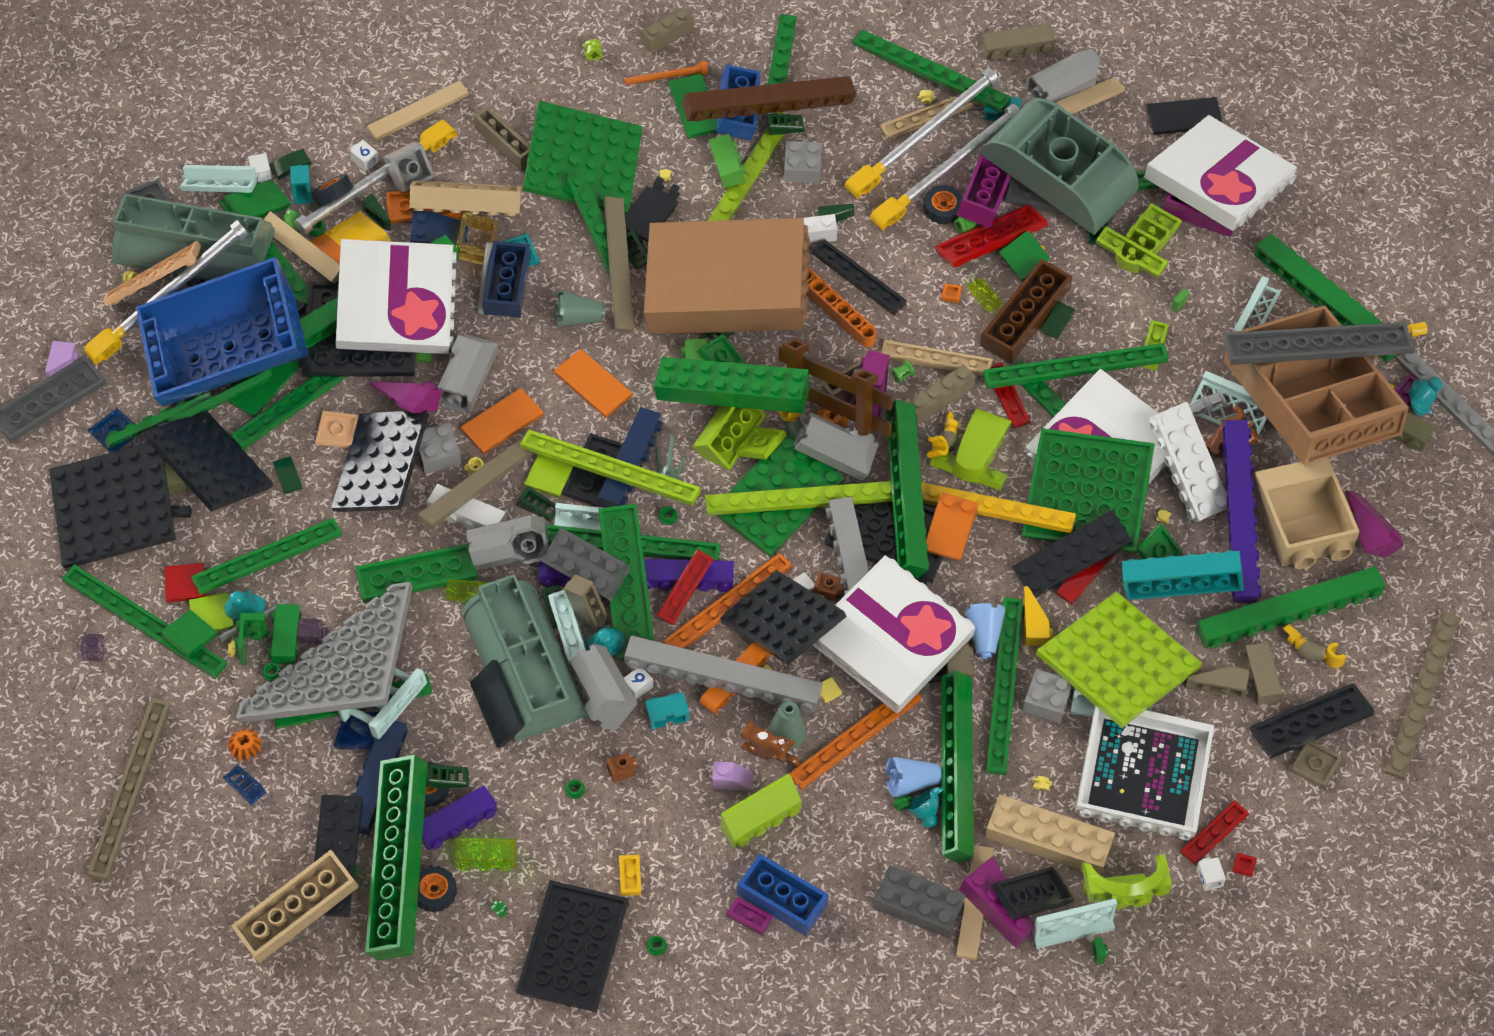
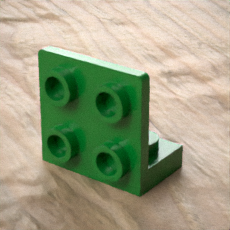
[235,613,268,665]

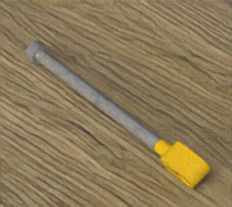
[844,68,999,199]
[869,104,1020,231]
[294,120,457,236]
[84,220,249,365]

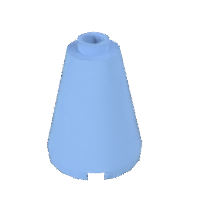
[966,603,1005,659]
[886,757,942,797]

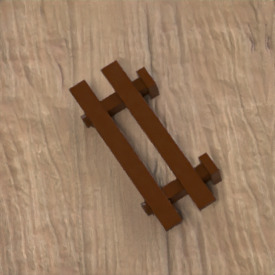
[778,338,893,438]

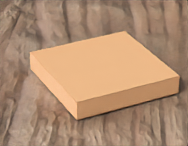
[315,411,359,449]

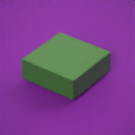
[1171,289,1190,313]

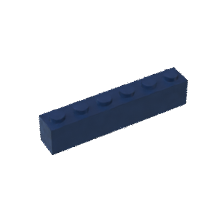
[598,407,664,508]
[351,721,408,835]

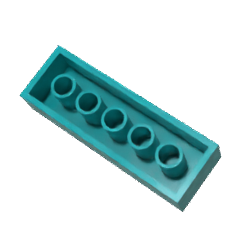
[1122,550,1244,600]

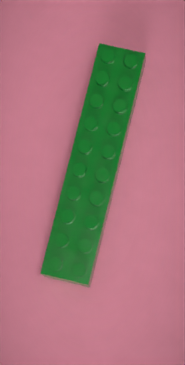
[365,755,428,960]

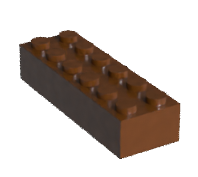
[980,259,1073,363]

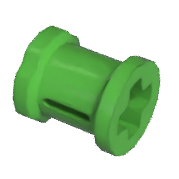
[890,361,915,384]

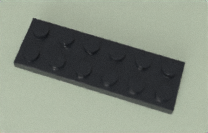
[1012,510,1132,598]
[1250,683,1374,759]
[314,795,363,917]

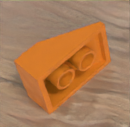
[926,492,979,561]

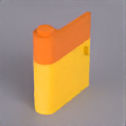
[310,211,391,264]

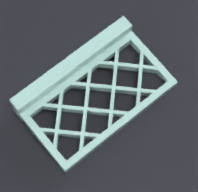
[1189,371,1267,436]
[1031,899,1117,949]

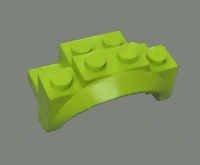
[1082,854,1172,910]

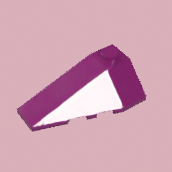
[370,381,442,413]
[1346,491,1404,557]

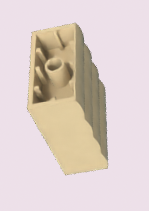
[1252,458,1360,569]

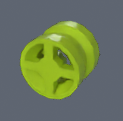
[584,39,603,61]

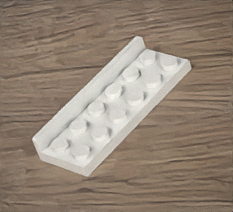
[1149,402,1227,523]

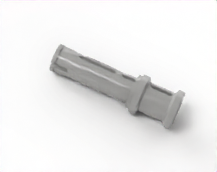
[1189,389,1227,416]

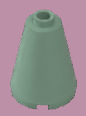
[553,290,605,327]
[768,702,808,749]

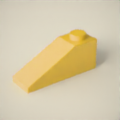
[1023,586,1053,646]

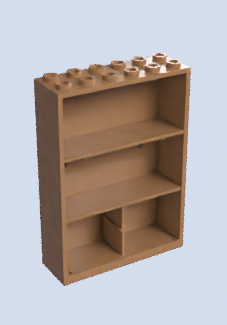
[644,218,810,334]
[1224,306,1409,466]

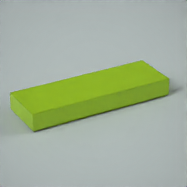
[1141,320,1169,371]

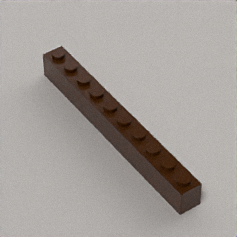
[681,76,856,121]

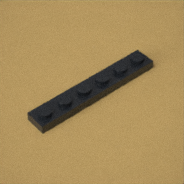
[812,239,907,315]

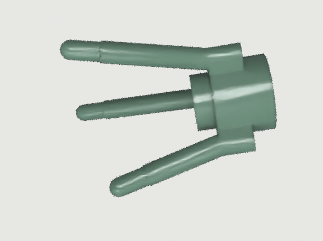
[656,435,686,480]

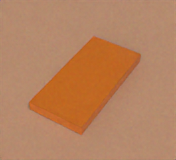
[386,190,461,224]
[554,349,633,418]
[460,388,544,455]

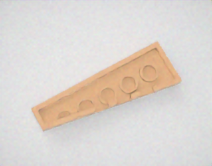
[103,241,201,306]

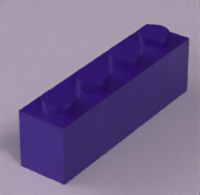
[422,785,497,850]

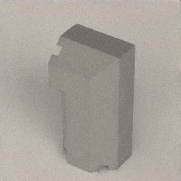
[1026,49,1100,103]
[438,333,498,413]
[794,412,878,481]
[466,515,549,571]
[570,644,638,730]

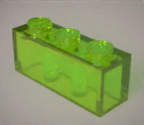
[454,838,517,871]

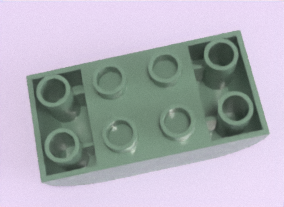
[980,98,1139,235]

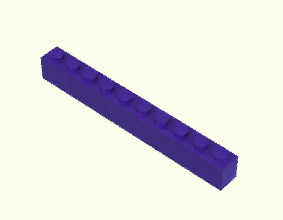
[1222,420,1261,603]
[539,559,734,592]

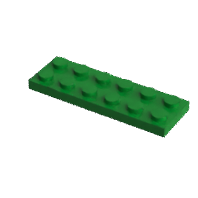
[355,543,478,603]

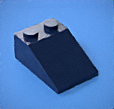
[410,211,469,254]

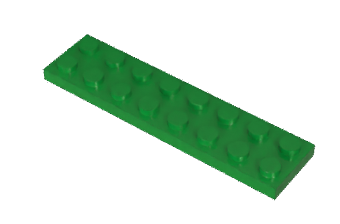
[598,504,654,660]

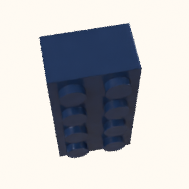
[483,241,531,318]

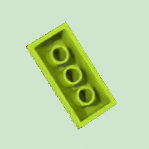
[693,406,766,471]
[721,773,802,848]

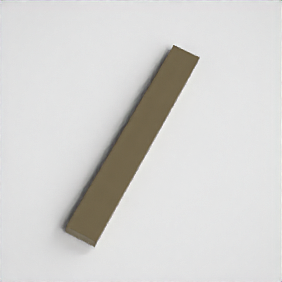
[604,197,634,332]
[418,436,534,529]

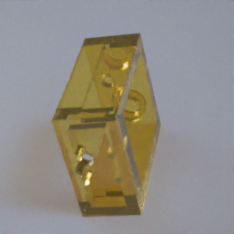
[455,212,499,265]

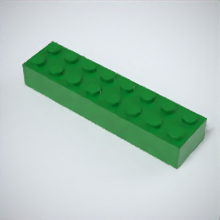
[653,357,811,413]

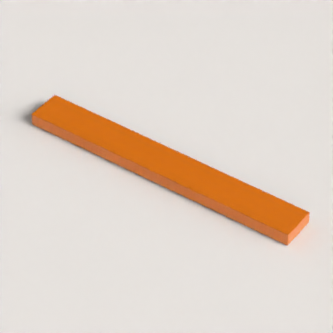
[662,553,792,649]
[789,693,922,790]

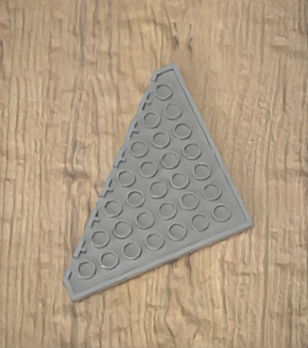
[236,582,413,723]

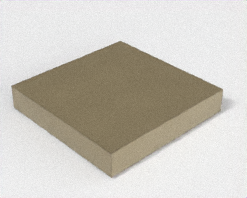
[1289,741,1343,789]

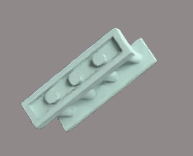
[339,668,427,739]

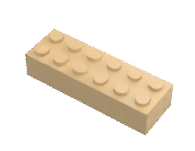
[409,180,521,216]
[985,794,1115,876]
[231,850,359,963]

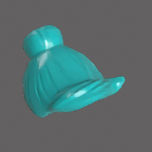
[1409,377,1443,416]
[224,589,266,620]
[585,627,624,656]
[908,787,944,828]

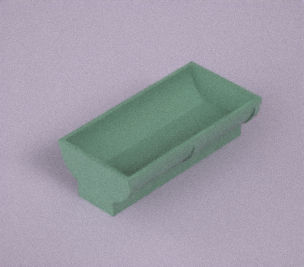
[112,194,275,281]
[461,574,589,742]

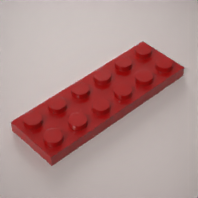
[935,204,1048,268]

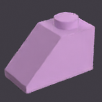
[45,341,80,378]
[713,762,753,791]

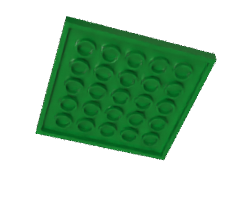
[522,100,643,215]
[1022,428,1155,554]

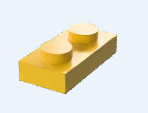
[619,855,641,896]

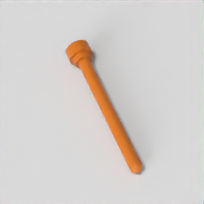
[624,61,709,85]

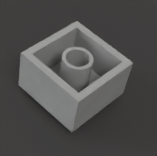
[784,141,822,184]
[383,142,435,192]
[418,423,461,474]
[1023,669,1072,724]

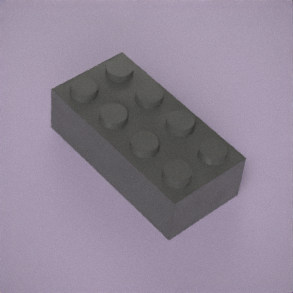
[541,528,631,602]
[873,865,965,939]

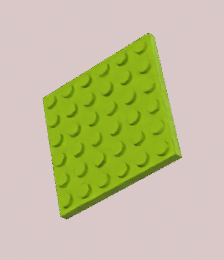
[1036,591,1202,728]

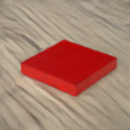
[165,563,206,603]

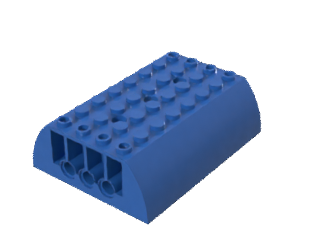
[136,257,308,406]

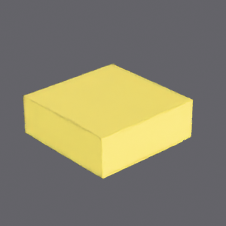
[820,677,842,703]

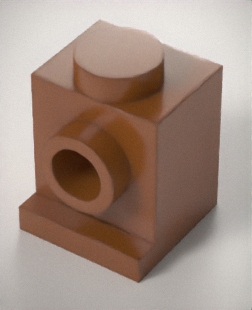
[814,571,844,601]
[606,752,638,783]

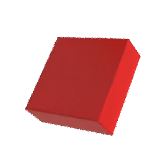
[1232,852,1257,878]

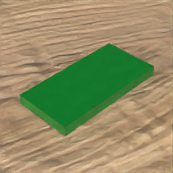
[668,74,718,139]
[228,361,301,418]

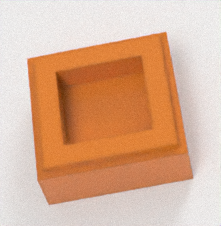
[941,283,962,303]

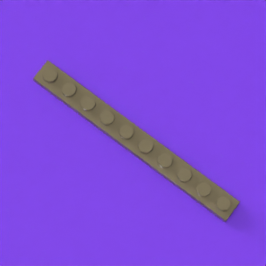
[1385,611,1460,780]
[87,698,171,882]

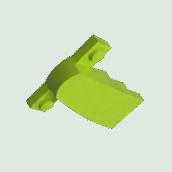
[1096,203,1182,278]
[930,408,1012,491]

